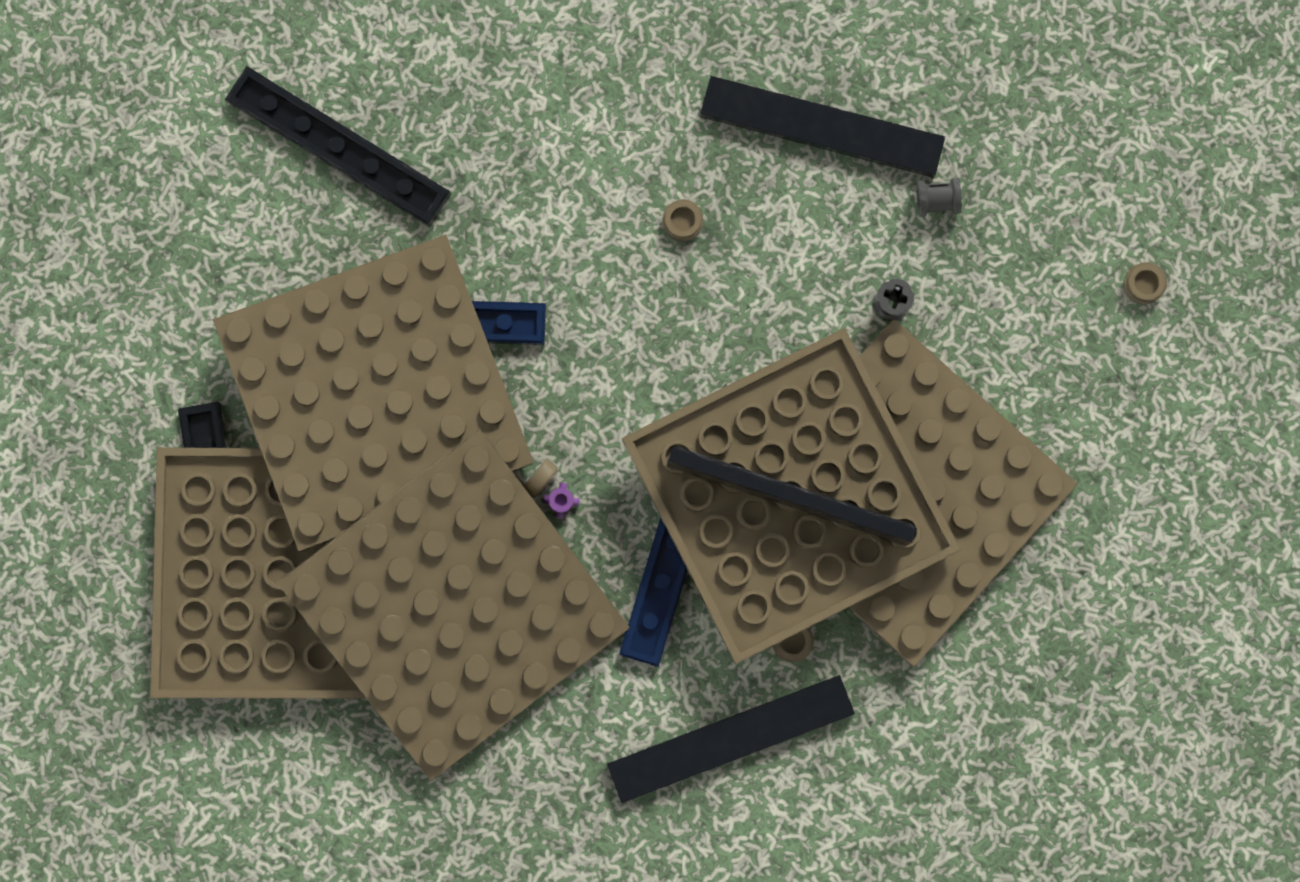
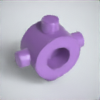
[543,483,580,519]

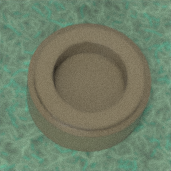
[663,199,703,242]
[1123,262,1167,305]
[523,458,558,498]
[772,628,814,662]

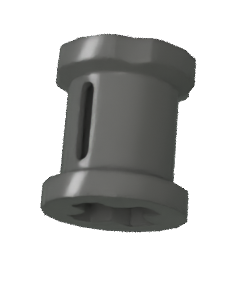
[916,178,962,217]
[874,278,914,321]

